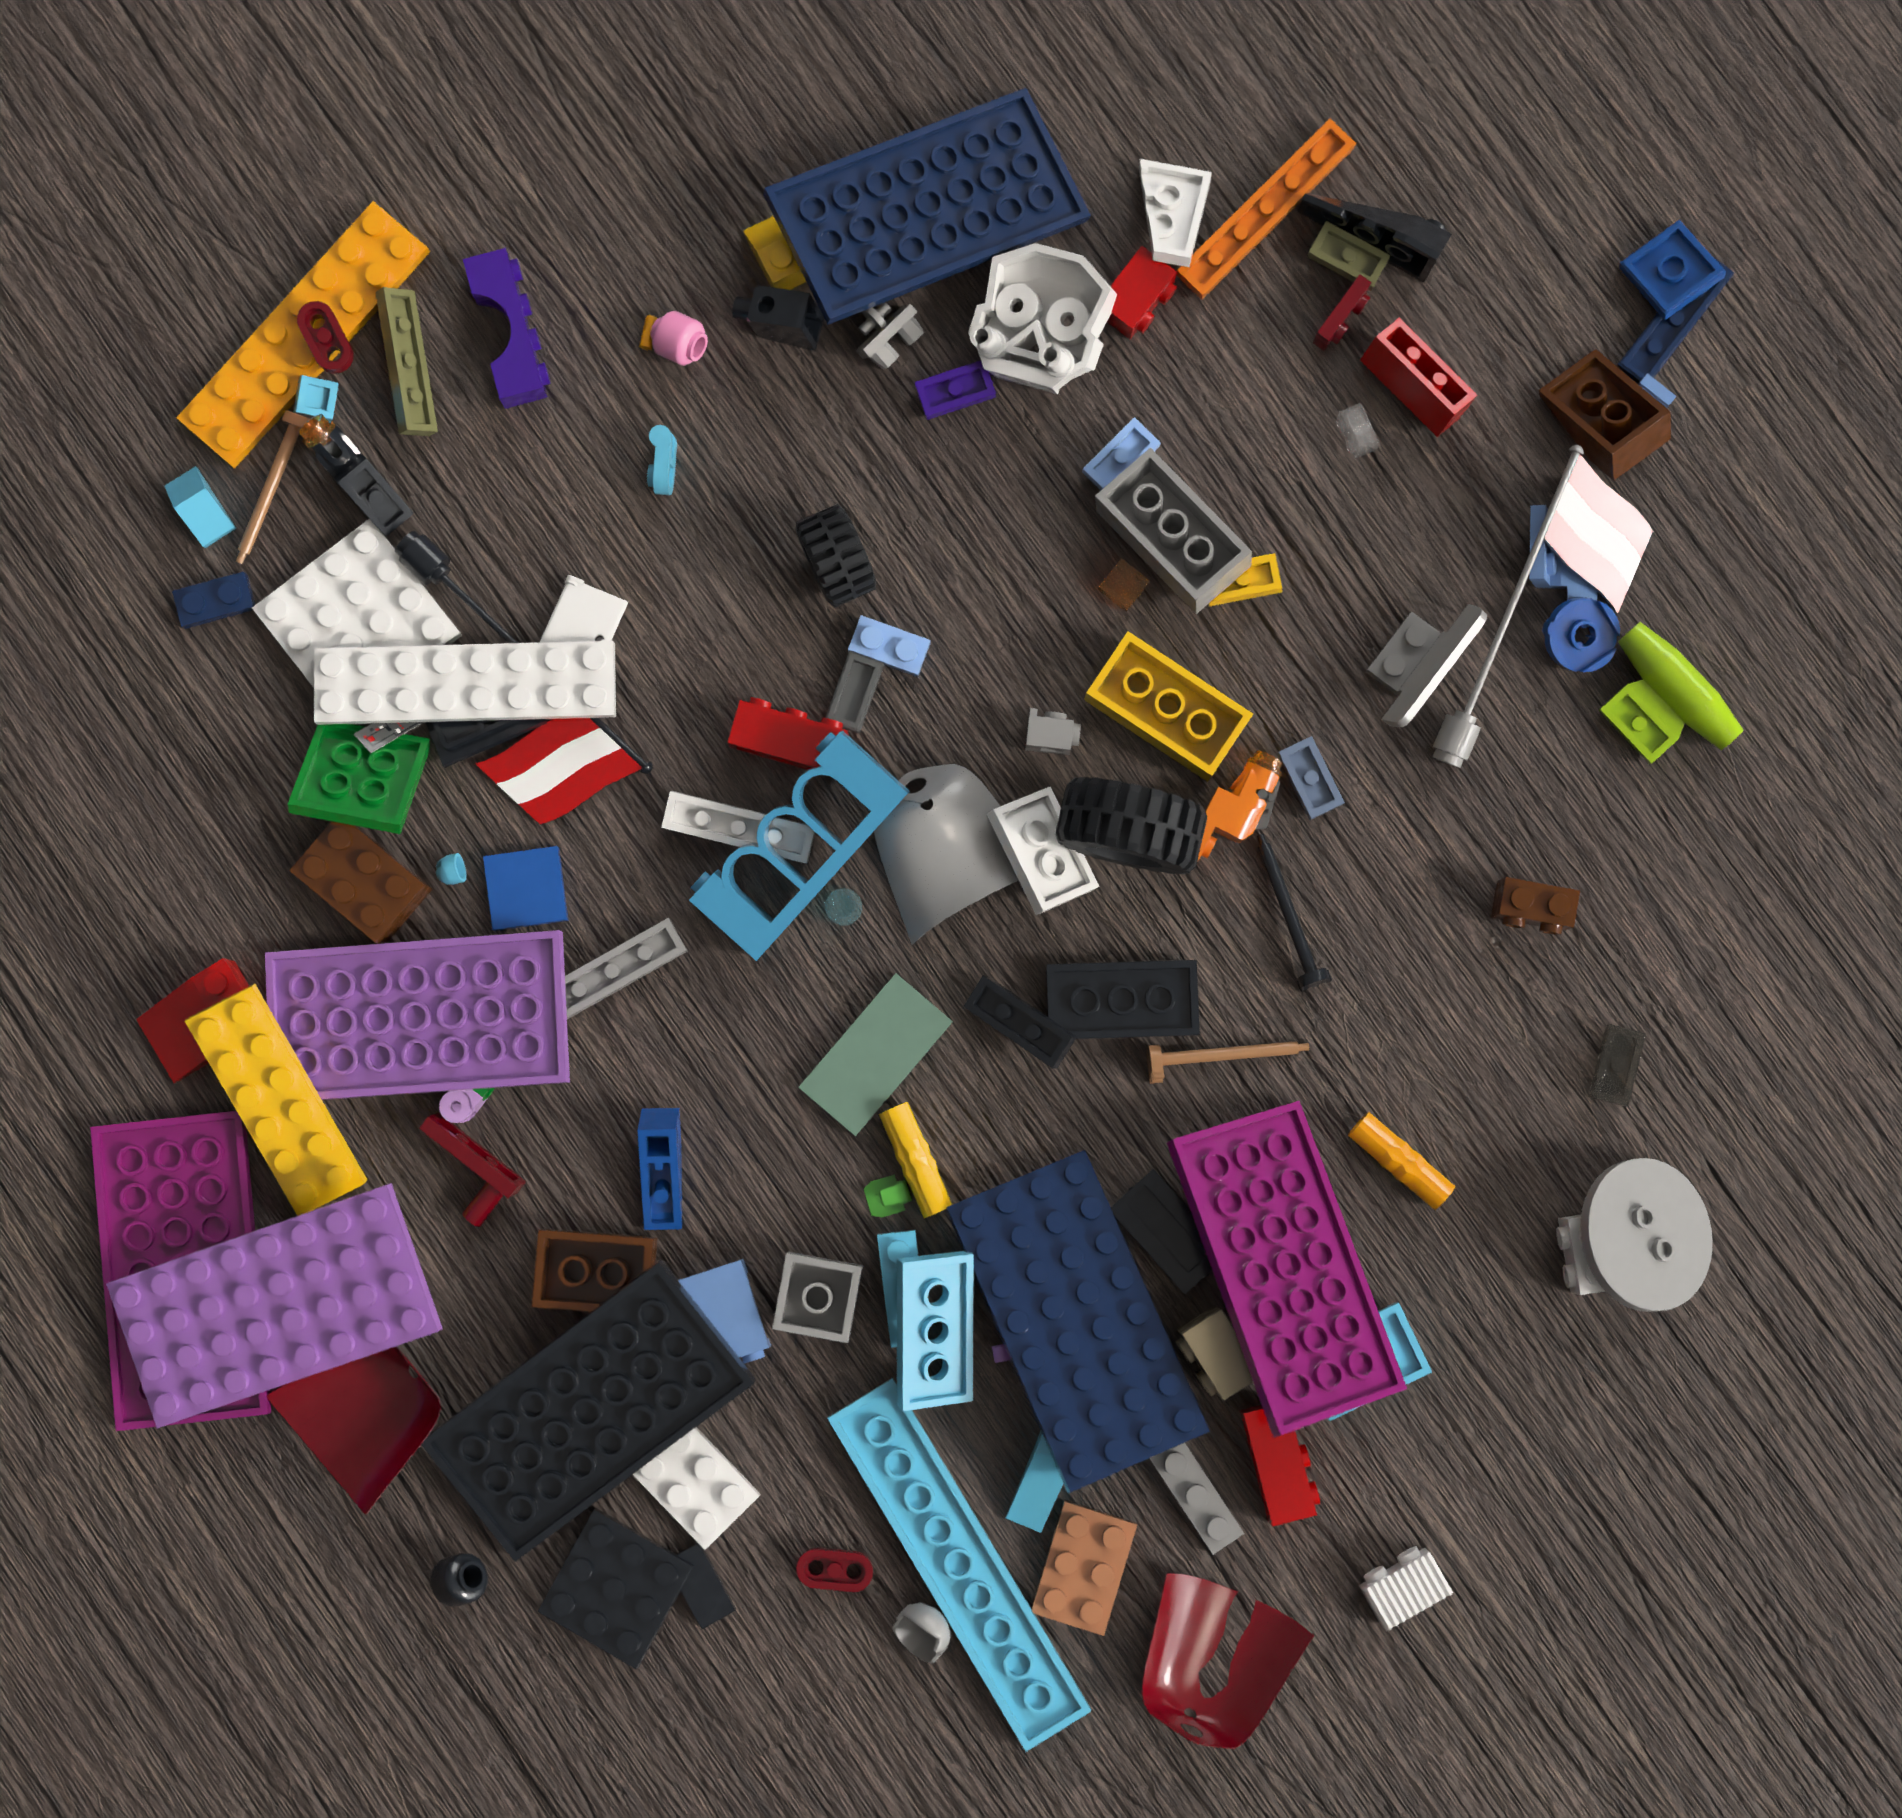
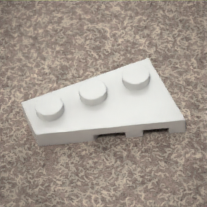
[1139,159,1212,267]

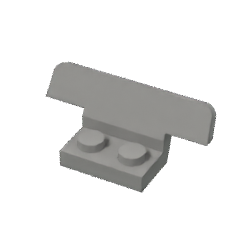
[1366,604,1487,727]

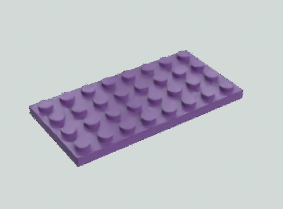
[265,930,570,1100]
[106,1183,443,1428]

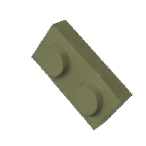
[1307,221,1391,291]

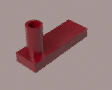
[419,1112,526,1227]

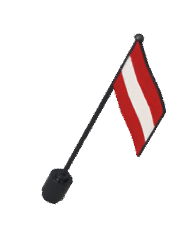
[395,531,653,825]

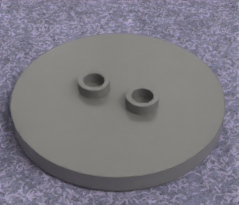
[1580,1158,1713,1312]

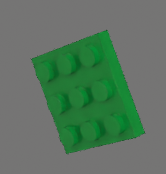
[288,724,430,834]

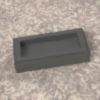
[825,651,884,734]

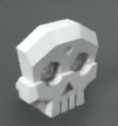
[968,243,1117,395]

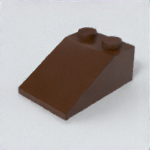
[1539,349,1671,481]

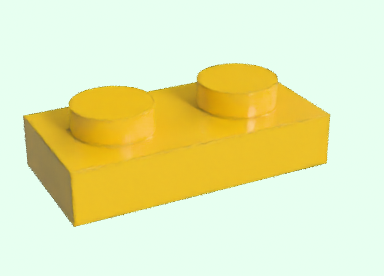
[1208,553,1282,606]

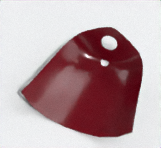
[267,1346,441,1515]
[1142,1573,1314,1749]

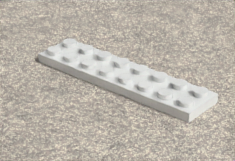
[314,641,616,725]

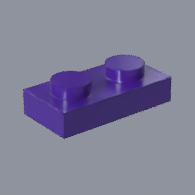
[915,361,996,420]

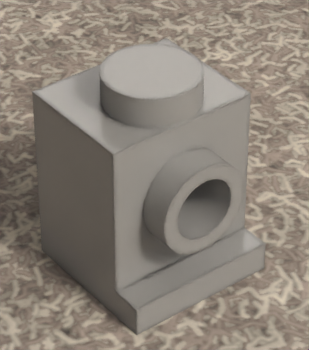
[1025,708,1081,755]

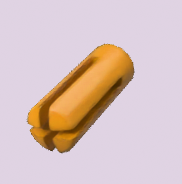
[639,315,658,350]

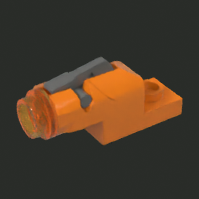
[1197,750,1283,862]

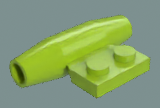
[1598,622,1744,764]

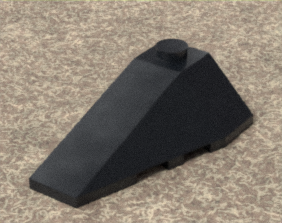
[1297,193,1452,283]

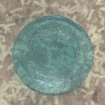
[825,888,862,926]

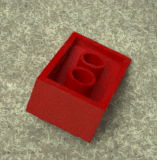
[136,958,249,1083]

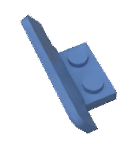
[1529,505,1597,601]

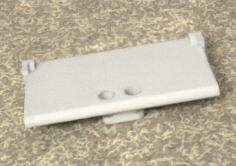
[539,575,628,643]

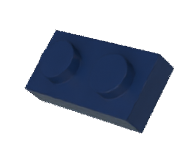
[172,571,255,629]

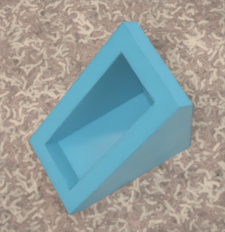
[165,466,236,548]

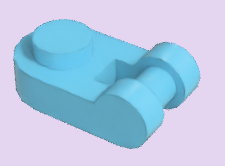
[647,425,677,495]

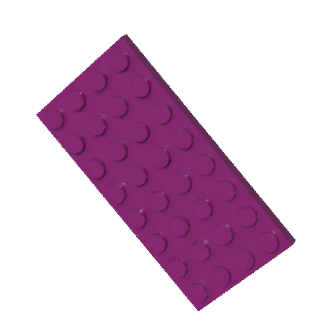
[1166,1101,1407,1438]
[90,1111,271,1431]

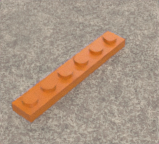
[1176,119,1356,300]

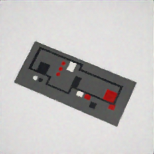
[354,722,423,753]

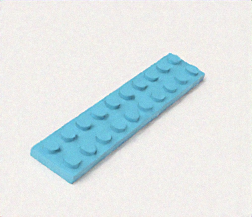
[827,1378,1091,1752]

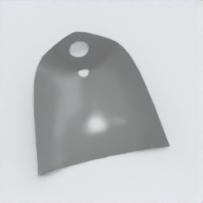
[874,764,1019,945]

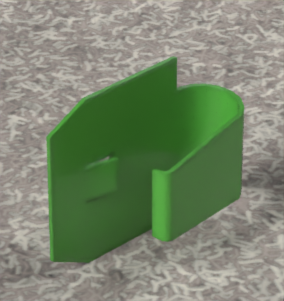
[864,1174,912,1218]

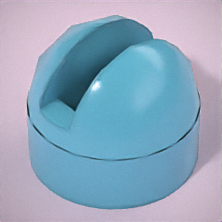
[436,853,466,885]

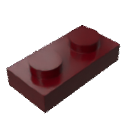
[1313,274,1372,351]

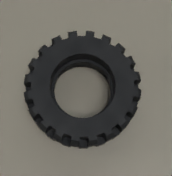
[1055,777,1207,874]

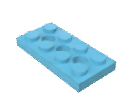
[897,1251,974,1411]

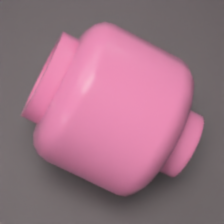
[650,311,707,366]

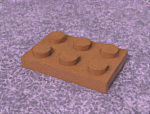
[1031,1500,1137,1636]

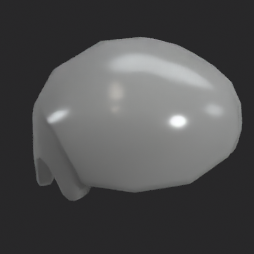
[893,1603,950,1663]

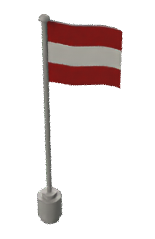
[1433,445,1652,768]

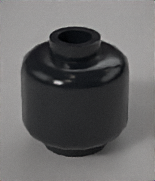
[430,1553,488,1607]

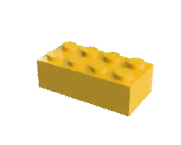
[1084,631,1253,782]

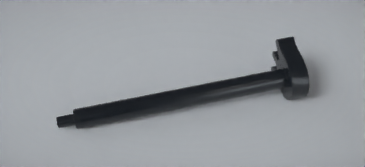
[1257,834,1332,992]

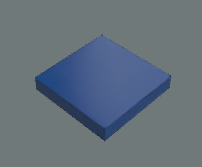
[1619,220,1726,320]
[483,846,568,931]

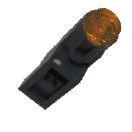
[299,414,414,537]

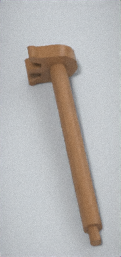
[236,410,323,564]
[1147,1041,1309,1084]

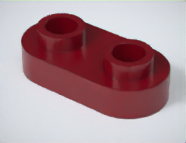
[297,301,354,374]
[796,1547,873,1592]

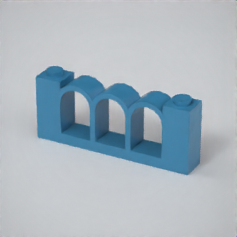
[689,731,910,961]

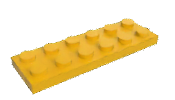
[185,984,367,1216]

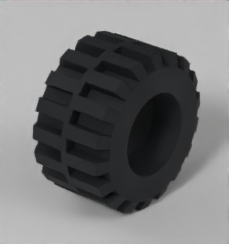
[796,504,876,608]

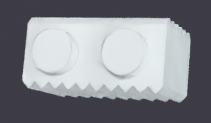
[1359,1547,1453,1631]

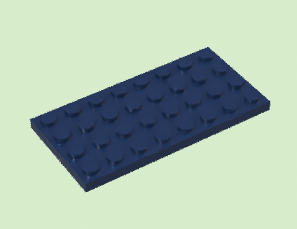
[763,88,1091,325]
[946,1150,1210,1494]

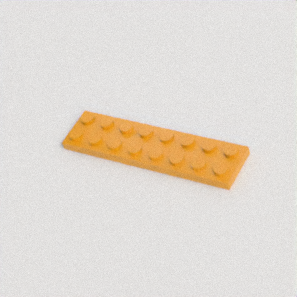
[176,201,430,469]

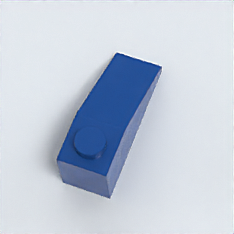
[637,1108,682,1230]

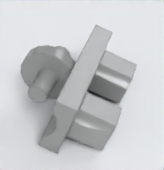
[855,302,924,369]

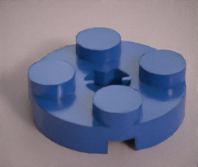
[1542,597,1620,672]

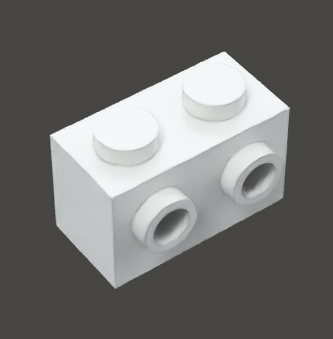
[1556,1215,1605,1295]

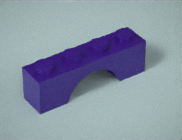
[463,248,551,409]

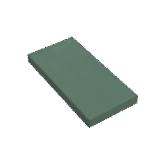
[798,973,953,1136]

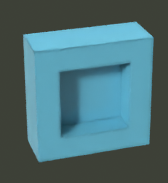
[293,375,339,420]

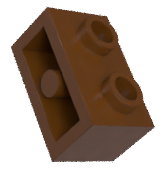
[1491,877,1580,935]

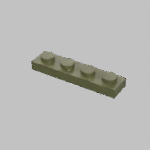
[375,287,438,436]

